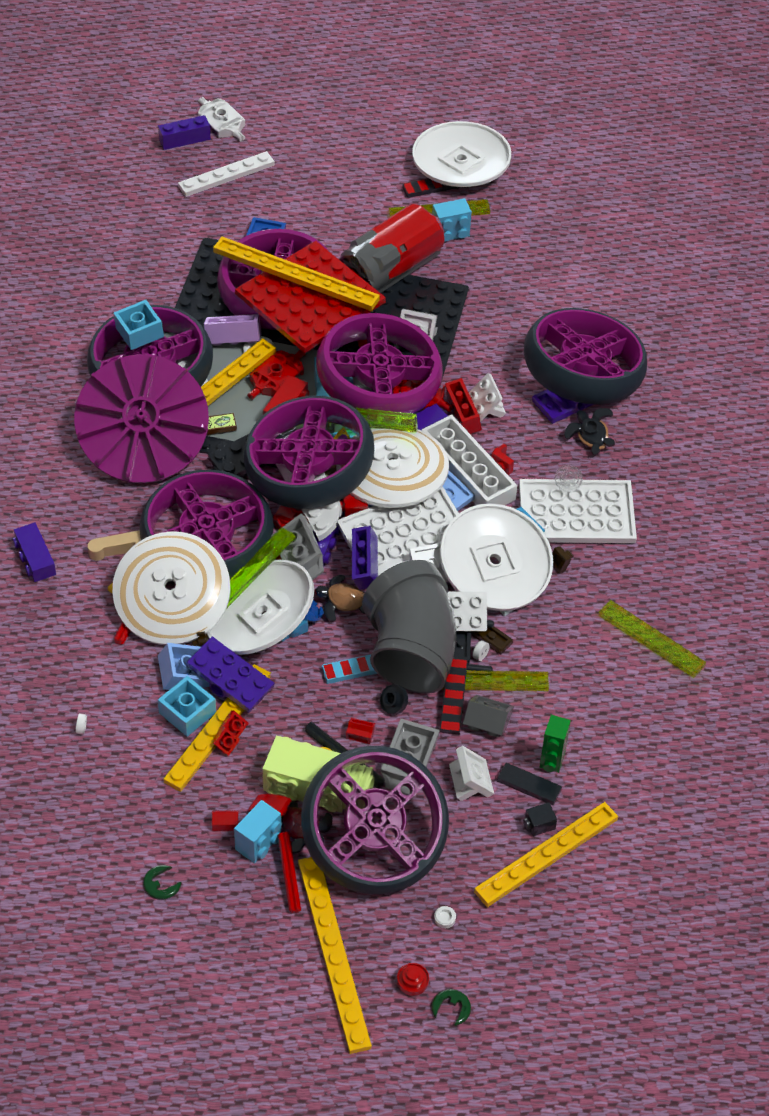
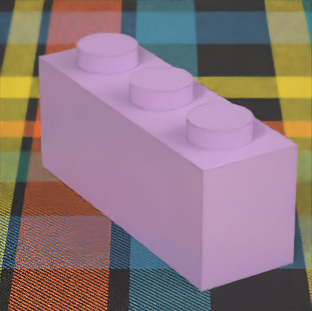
[204,314,262,346]

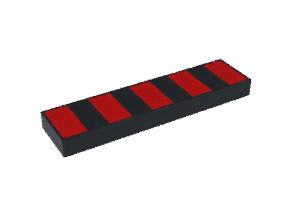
[402,178,460,198]
[440,658,468,735]

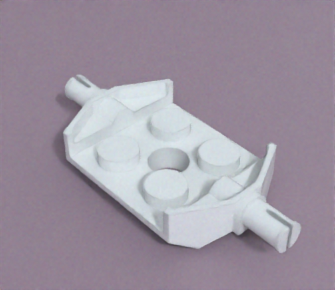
[198,97,245,142]

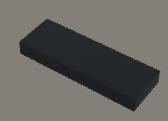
[497,762,562,806]

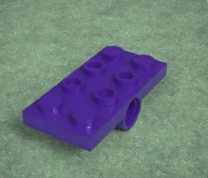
[532,389,593,424]
[186,636,275,713]

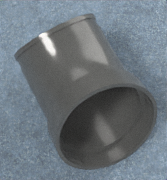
[362,560,456,694]

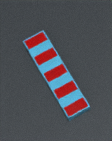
[322,654,377,684]

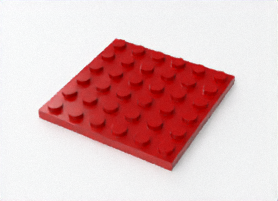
[235,241,386,353]

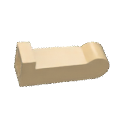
[88,530,141,561]

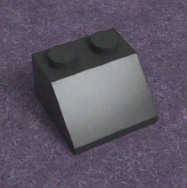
[463,695,514,737]

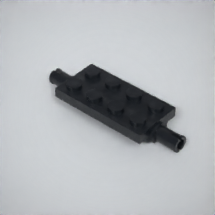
[208,427,297,477]

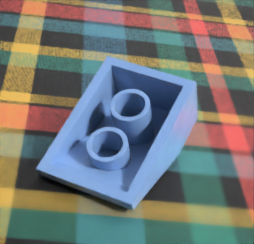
[158,643,209,690]

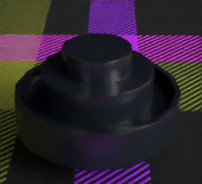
[380,684,408,715]

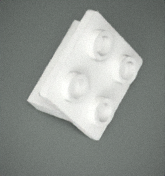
[469,373,506,422]
[447,591,487,631]

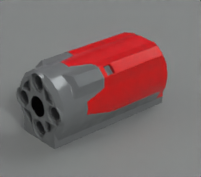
[339,204,445,293]

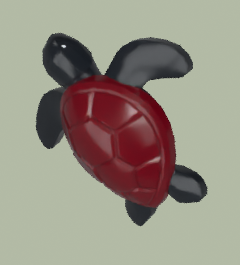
[281,801,333,854]

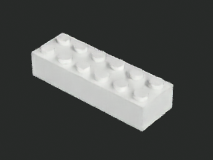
[422,415,517,505]

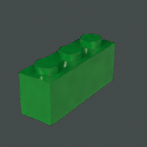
[539,715,571,773]

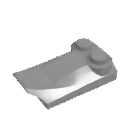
[271,513,324,580]
[381,719,440,795]

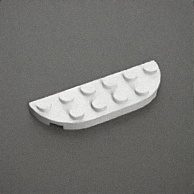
[276,464,342,541]

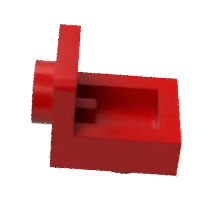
[491,444,514,476]

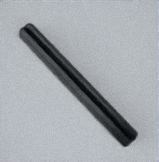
[305,722,385,788]

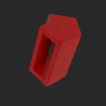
[346,718,376,744]
[212,810,239,831]

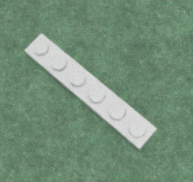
[178,151,275,197]

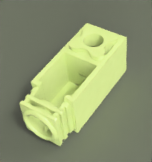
[263,735,374,813]

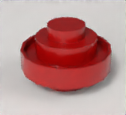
[397,963,429,996]

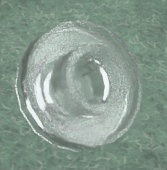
[554,464,583,492]

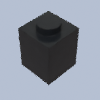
[523,802,557,836]

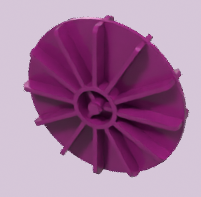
[74,354,209,484]

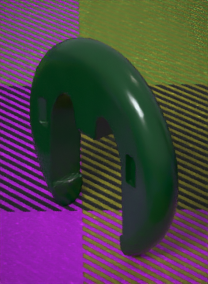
[143,865,182,900]
[431,989,471,1026]

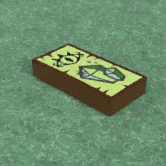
[207,413,237,435]

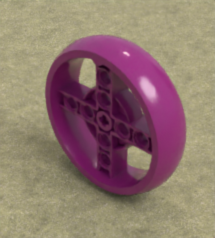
[217,229,330,330]
[316,313,443,420]

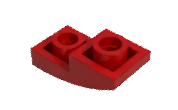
[212,710,249,756]
[248,794,292,817]

